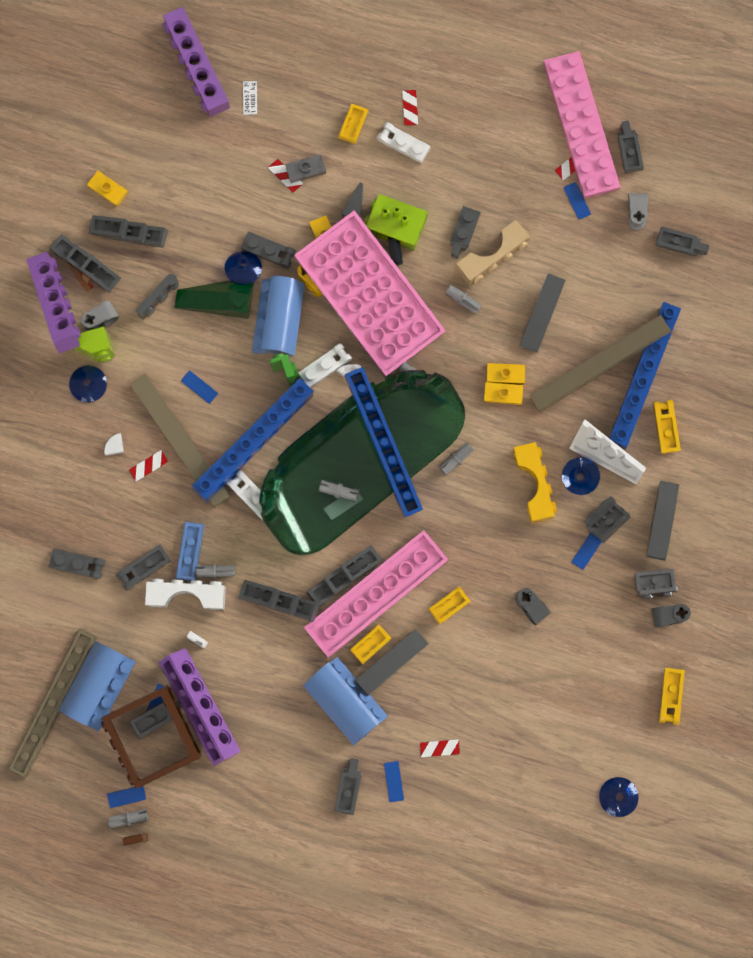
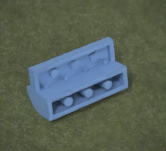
[252,276,305,357]
[58,641,136,731]
[303,657,388,746]

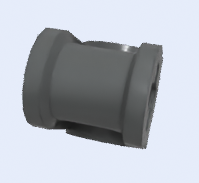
[515,588,551,626]
[651,604,691,628]

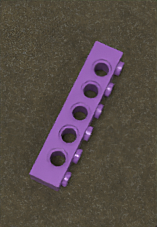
[162,7,230,117]
[26,251,81,354]
[159,648,241,767]

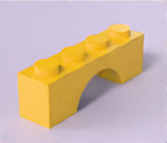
[512,442,557,524]

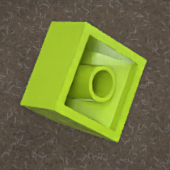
[73,326,115,363]

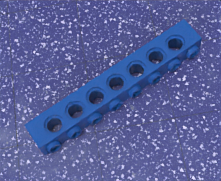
[609,302,681,451]
[344,367,423,517]
[192,378,314,503]

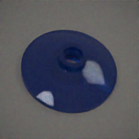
[224,251,262,285]
[69,365,107,403]
[562,457,600,495]
[599,777,639,817]

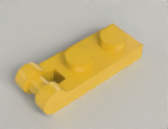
[653,400,681,454]
[658,668,685,725]

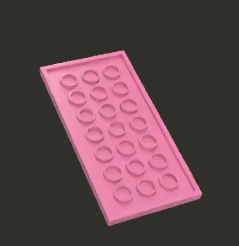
[294,210,446,377]

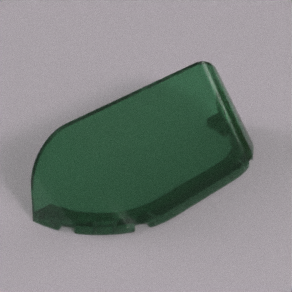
[259,370,465,555]

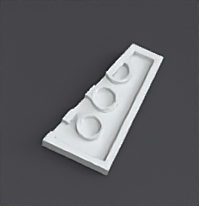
[569,420,646,485]

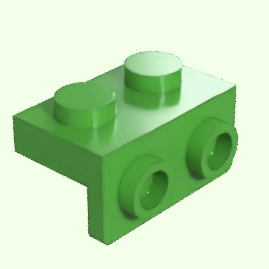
[269,353,298,386]

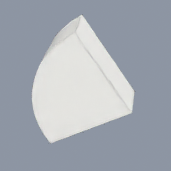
[337,364,362,378]
[104,433,124,456]
[187,631,208,648]

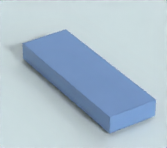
[176,522,205,581]

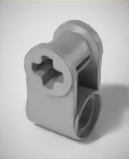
[628,193,648,230]
[81,301,119,331]

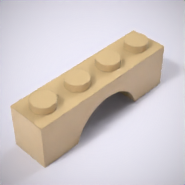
[456,220,530,286]

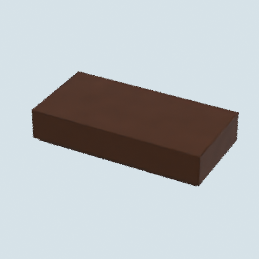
[122,833,149,846]

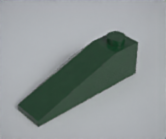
[174,279,254,319]

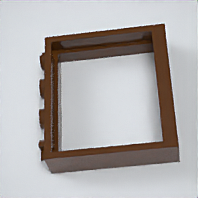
[101,685,202,789]

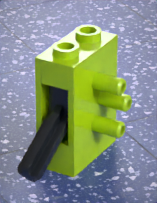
[364,194,428,266]

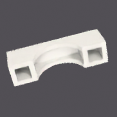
[145,579,226,610]

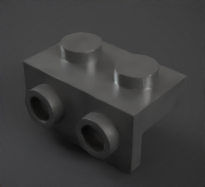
[584,496,631,544]
[634,569,678,599]

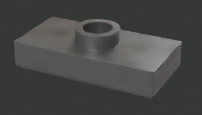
[285,154,326,183]

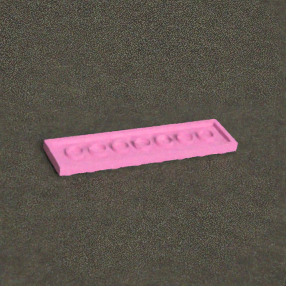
[543,51,620,199]
[304,530,448,658]

